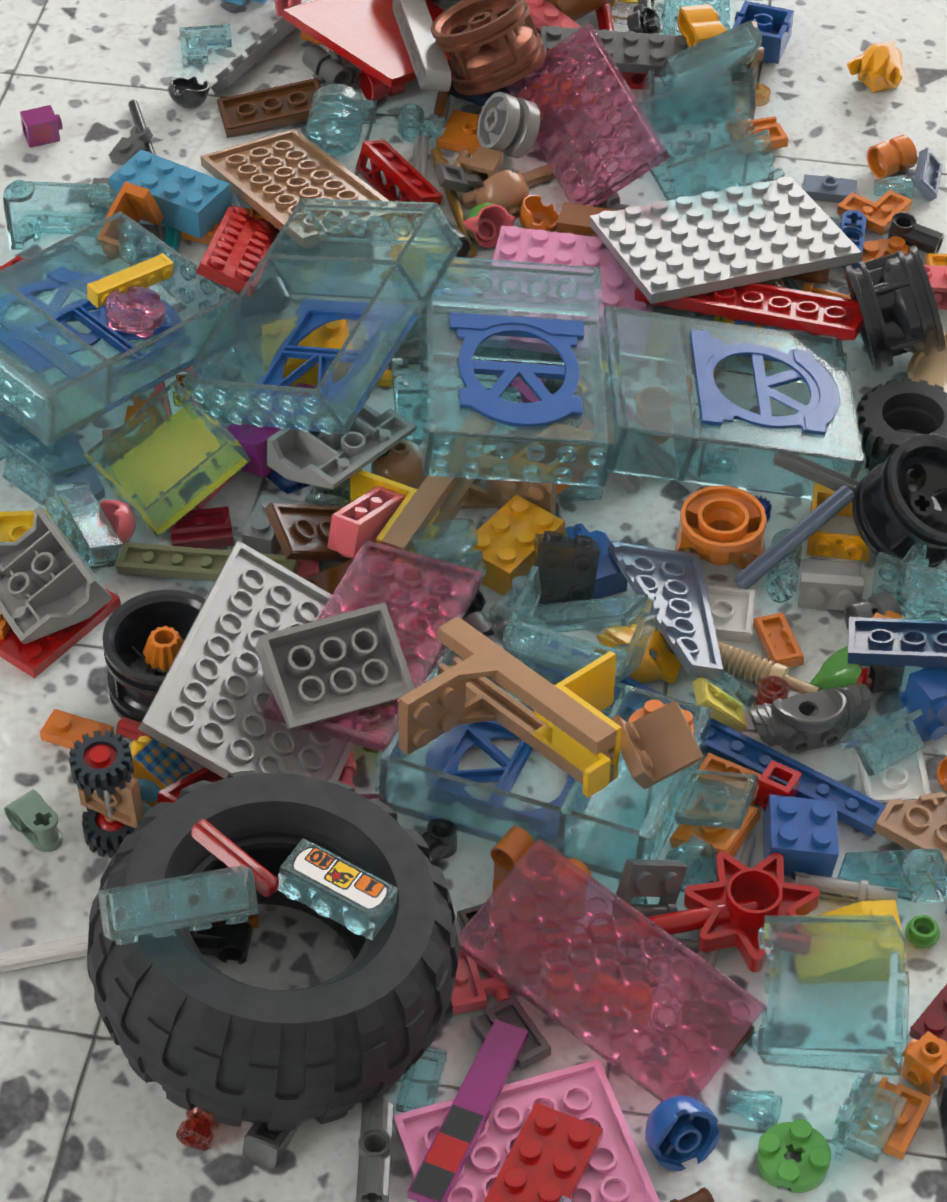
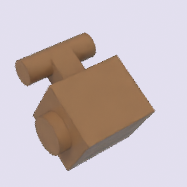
[453,146,504,189]

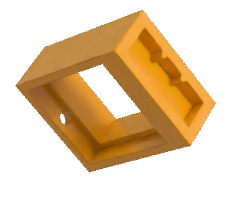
[807,483,870,562]

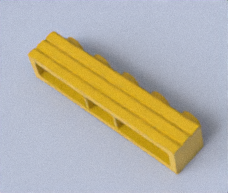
[87,253,174,308]

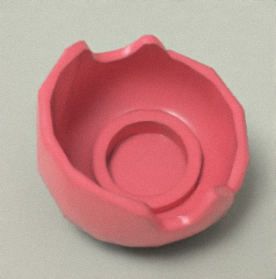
[96,500,136,547]

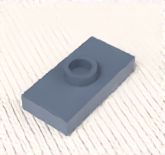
[913,148,943,202]
[802,174,858,203]

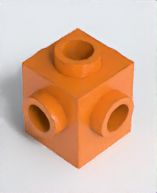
[901,1031,947,1096]

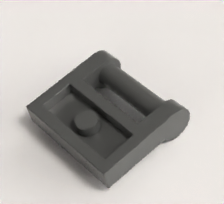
[612,859,687,921]

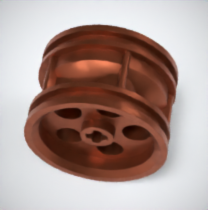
[431,0,547,95]

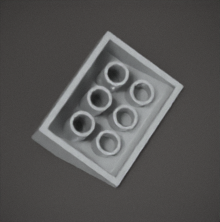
[255,602,415,730]

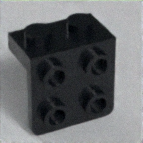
[529,531,600,610]

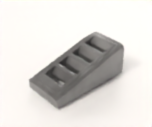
[242,1121,302,1169]

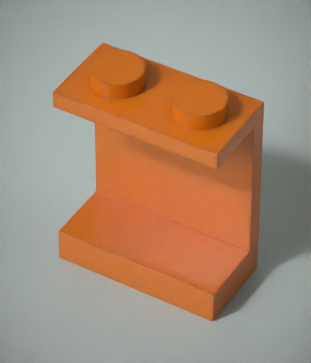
[95,181,164,266]

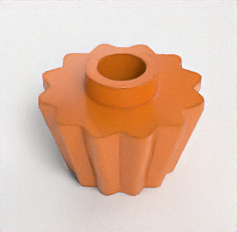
[143,626,184,671]

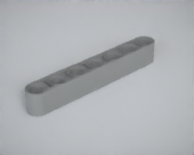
[392,0,451,92]

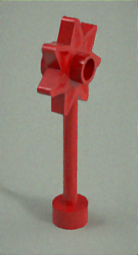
[497,852,820,982]

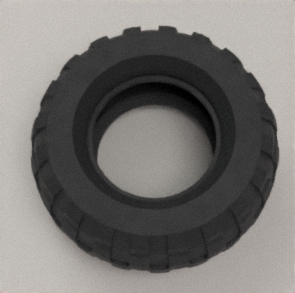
[87,770,460,1131]

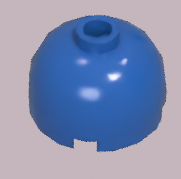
[645,1095,720,1171]

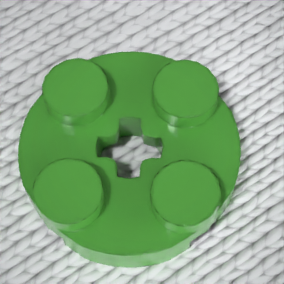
[757,1119,831,1193]

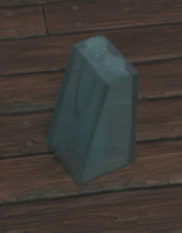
[658,20,762,120]

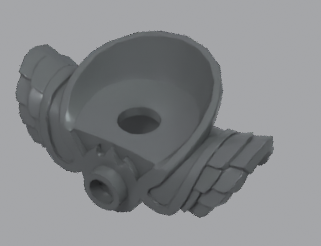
[748,683,871,754]

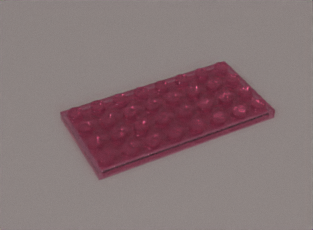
[507,22,670,207]
[263,540,483,753]
[458,838,766,1102]

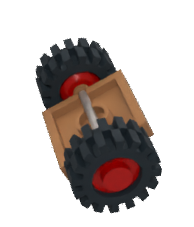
[69,730,144,858]

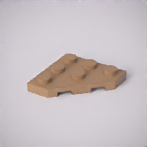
[873,791,947,870]

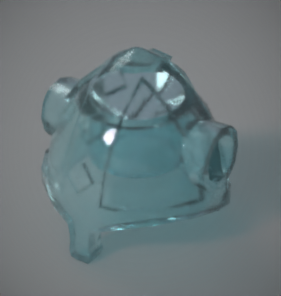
[665,835,716,893]

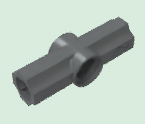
[356,1097,394,1202]

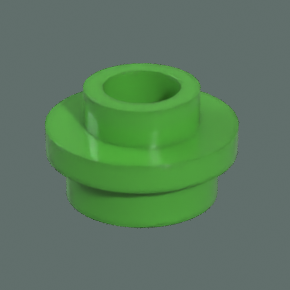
[905,915,940,948]

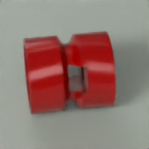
[359,70,406,102]

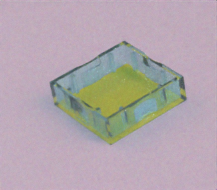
[83,380,251,538]

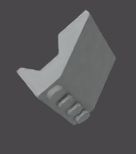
[267,382,417,489]
[0,506,113,645]

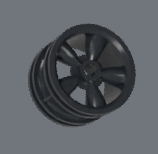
[102,590,206,723]

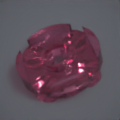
[105,286,166,338]

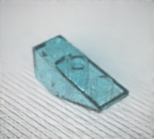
[837,848,947,902]

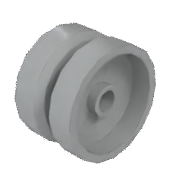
[477,92,540,158]

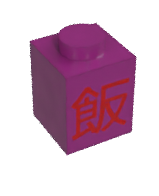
[20,105,63,148]

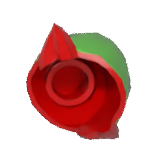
[809,646,872,690]

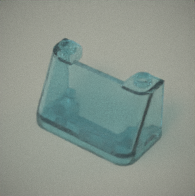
[3,180,117,250]

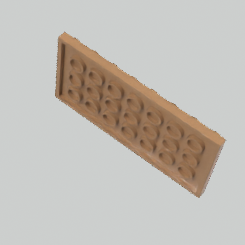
[200,129,399,248]

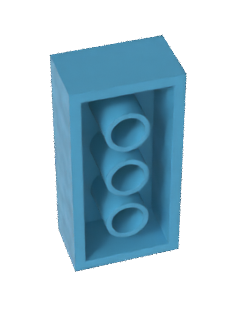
[109,150,232,239]

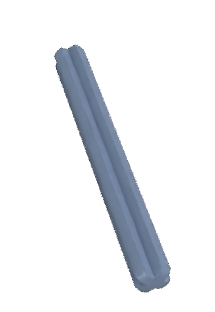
[734,485,854,589]

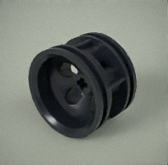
[844,245,945,371]
[852,434,947,572]

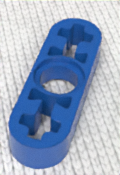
[840,210,867,269]

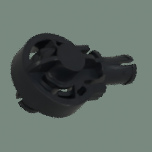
[627,0,663,34]

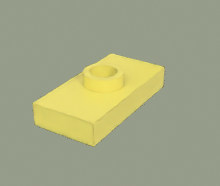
[693,677,747,733]

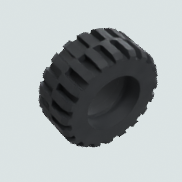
[852,378,947,487]

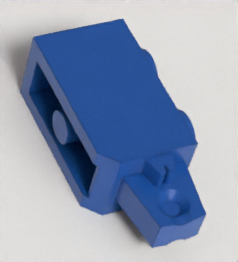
[565,523,627,601]

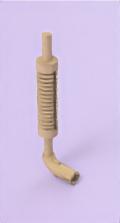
[627,597,820,694]

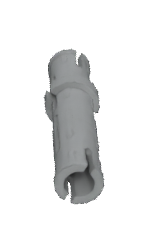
[795,872,899,904]

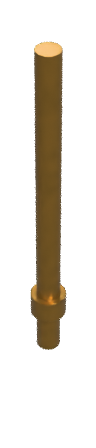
[431,147,478,258]

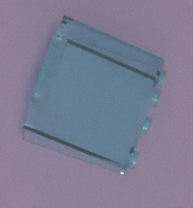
[752,915,910,1076]

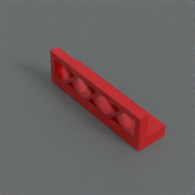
[355,140,443,226]

